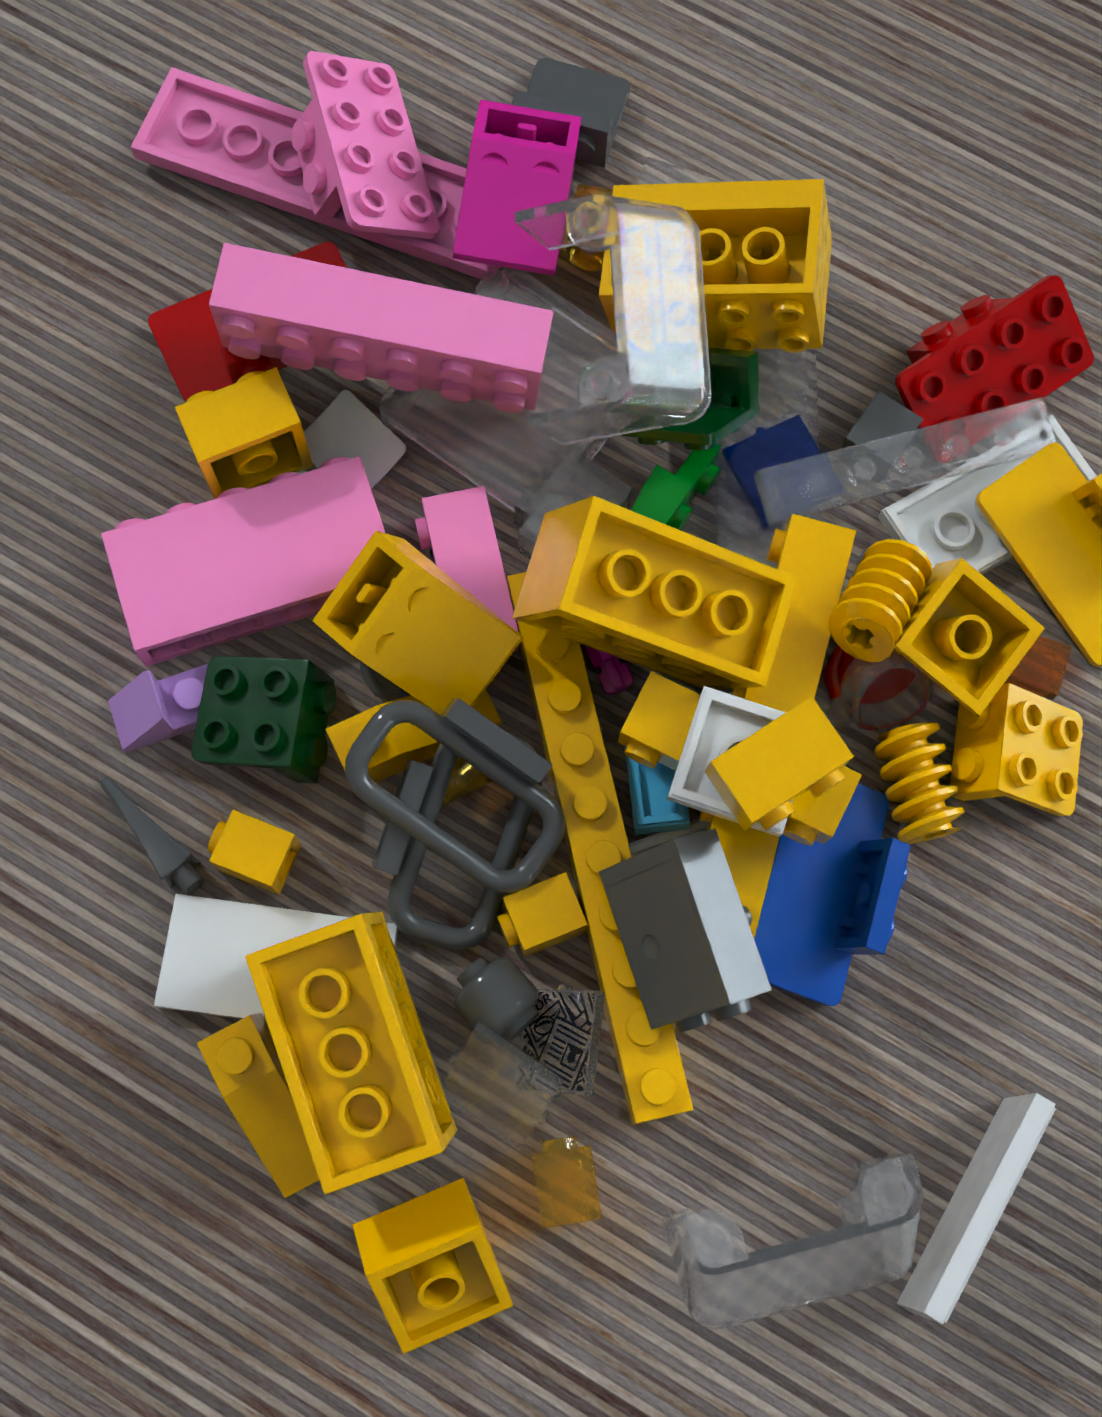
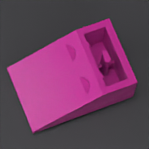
[452,99,582,276]

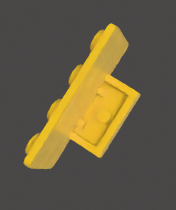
[976,443,1102,667]

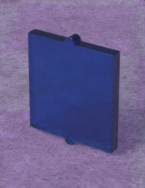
[722,415,843,530]

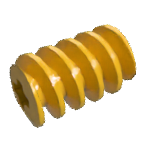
[829,539,932,662]
[874,722,965,844]

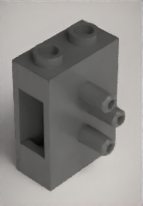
[599,828,772,1034]

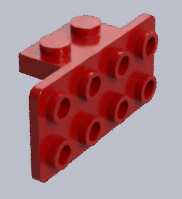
[148,242,347,403]
[895,275,1094,464]

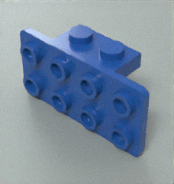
[754,783,911,1006]

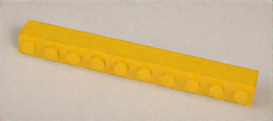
[507,572,693,1126]

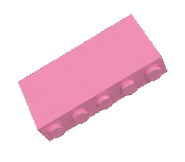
[101,456,385,667]

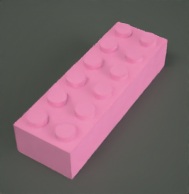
[209,243,554,413]

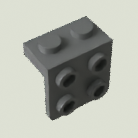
[511,58,630,168]

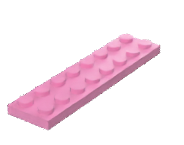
[131,67,511,287]

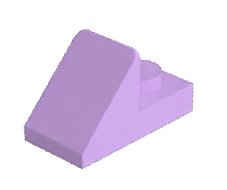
[108,664,208,753]

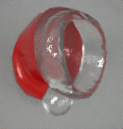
[823,645,933,731]

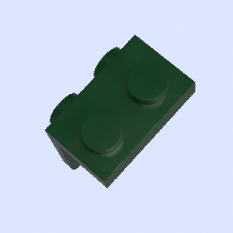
[620,344,760,450]
[191,656,337,784]

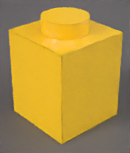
[208,809,302,895]
[497,872,588,957]

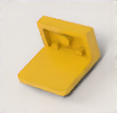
[950,683,1083,816]

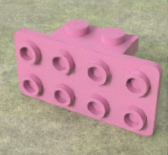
[291,51,440,239]

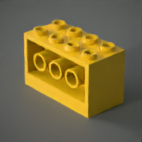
[599,179,832,353]
[512,496,798,690]
[245,912,457,1195]

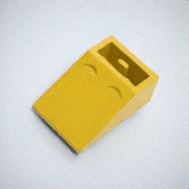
[312,531,524,715]

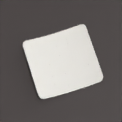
[297,390,406,489]

